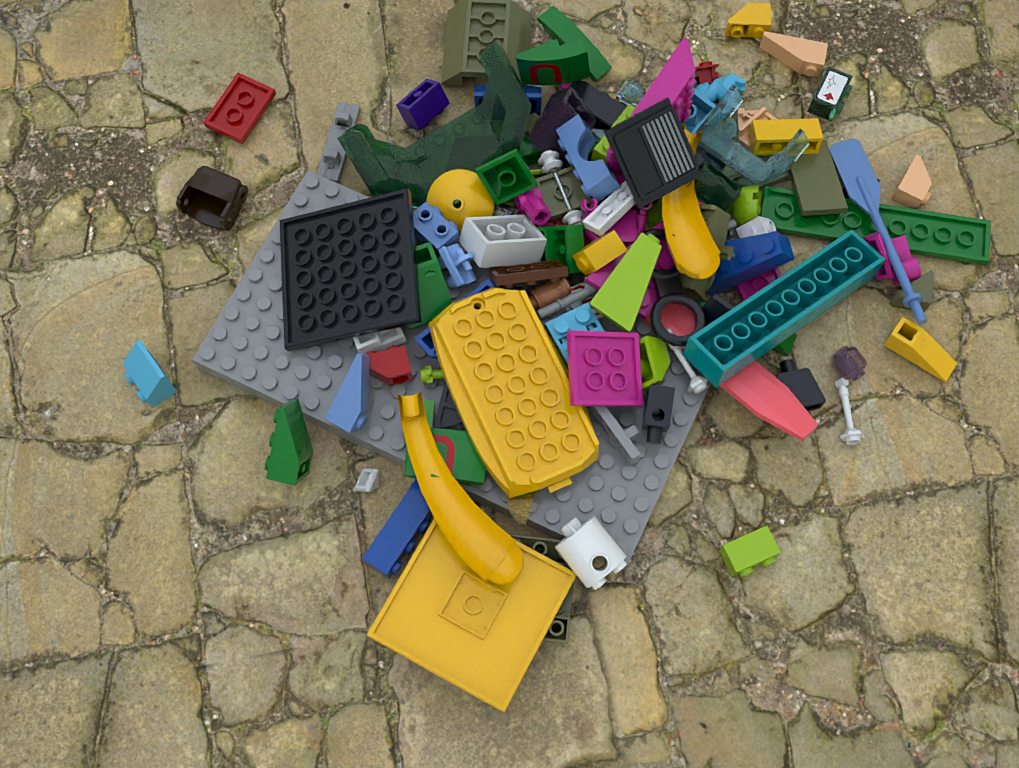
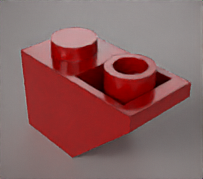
[366,345,413,386]

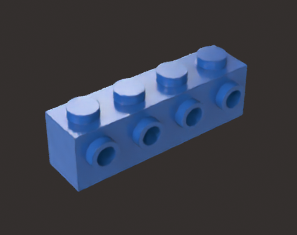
[362,479,432,579]

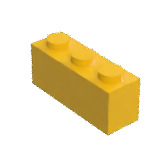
[748,118,823,156]

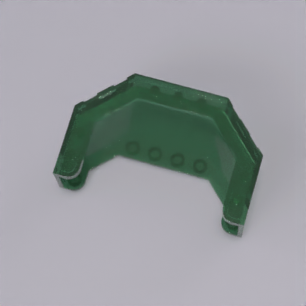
[337,40,532,209]

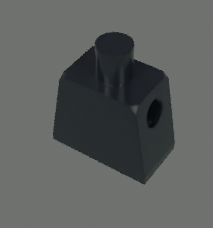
[775,359,826,411]
[642,384,675,445]

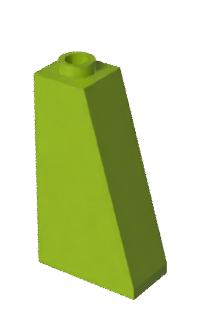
[590,232,662,333]

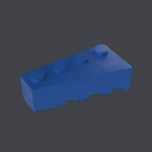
[705,231,795,296]

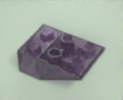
[528,86,597,163]

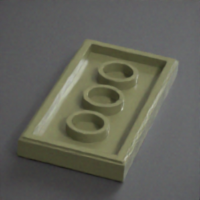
[784,140,848,216]

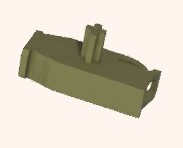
[678,204,735,302]

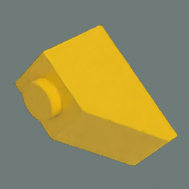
[572,230,627,276]

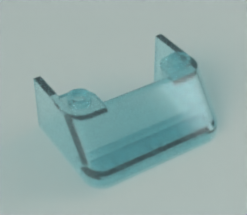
[696,85,810,185]

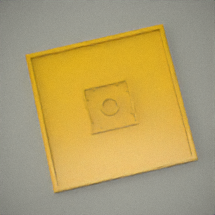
[367,518,577,713]

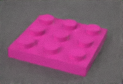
[567,330,643,407]

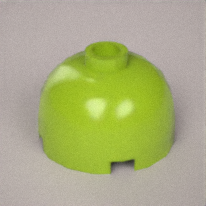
[727,185,762,227]

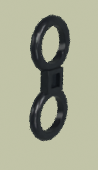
[634,228,706,347]

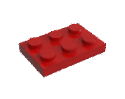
[203,72,276,144]

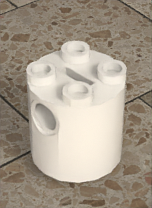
[554,516,627,590]

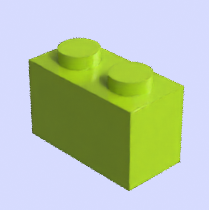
[719,526,781,578]

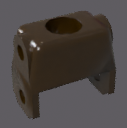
[176,166,248,231]

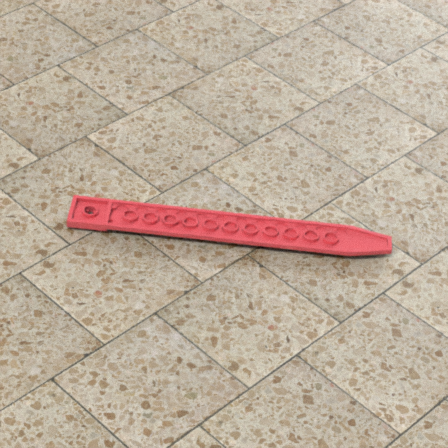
[516,207,818,441]

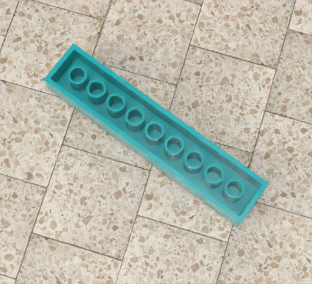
[682,229,886,388]

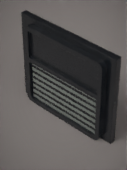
[604,98,701,209]

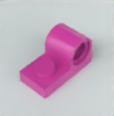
[889,235,921,286]

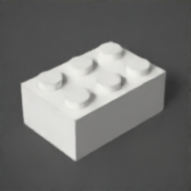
[459,214,547,268]

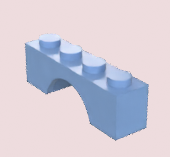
[556,114,621,202]

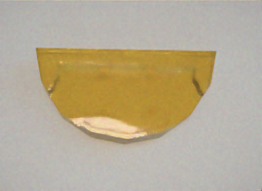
[508,491,537,527]

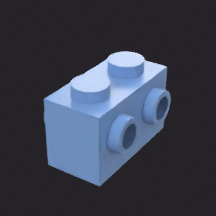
[413,202,459,258]

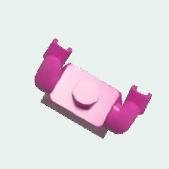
[580,198,653,248]

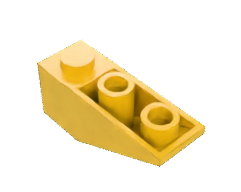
[883,317,957,382]

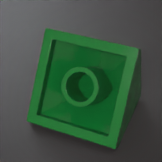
[475,148,538,206]

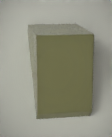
[889,270,934,312]

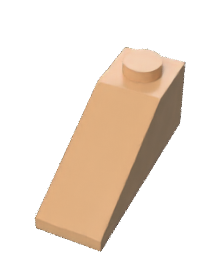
[759,31,828,77]

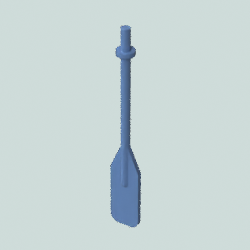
[830,139,927,325]

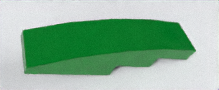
[537,5,612,82]

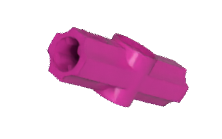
[514,187,551,226]

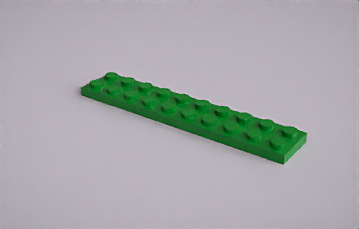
[760,186,991,265]

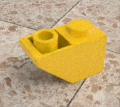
[725,3,771,38]

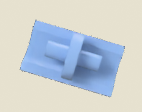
[437,243,477,289]

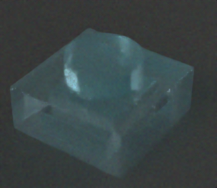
[616,78,646,108]

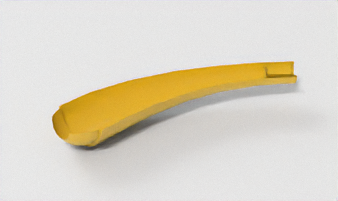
[662,123,721,280]
[397,392,524,584]

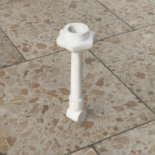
[667,328,709,394]
[835,377,864,445]

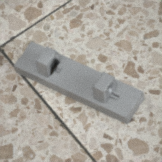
[317,102,361,184]
[587,406,641,466]

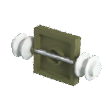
[535,150,591,231]

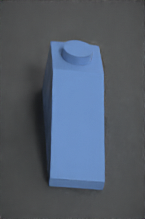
[325,353,370,433]

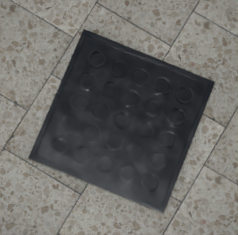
[279,188,421,352]

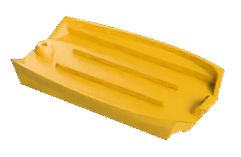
[428,287,599,498]

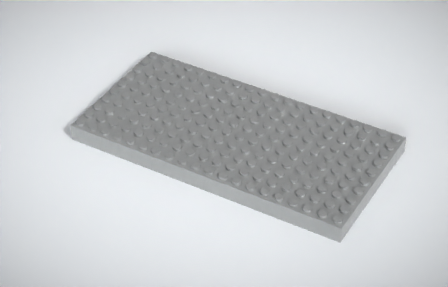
[192,170,711,572]

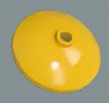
[426,169,495,237]

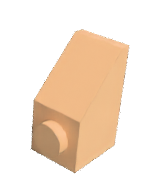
[892,154,932,209]

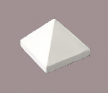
[354,468,379,492]

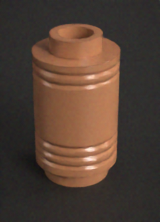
[528,277,571,311]

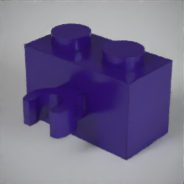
[396,78,450,130]

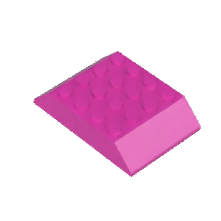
[607,37,696,176]

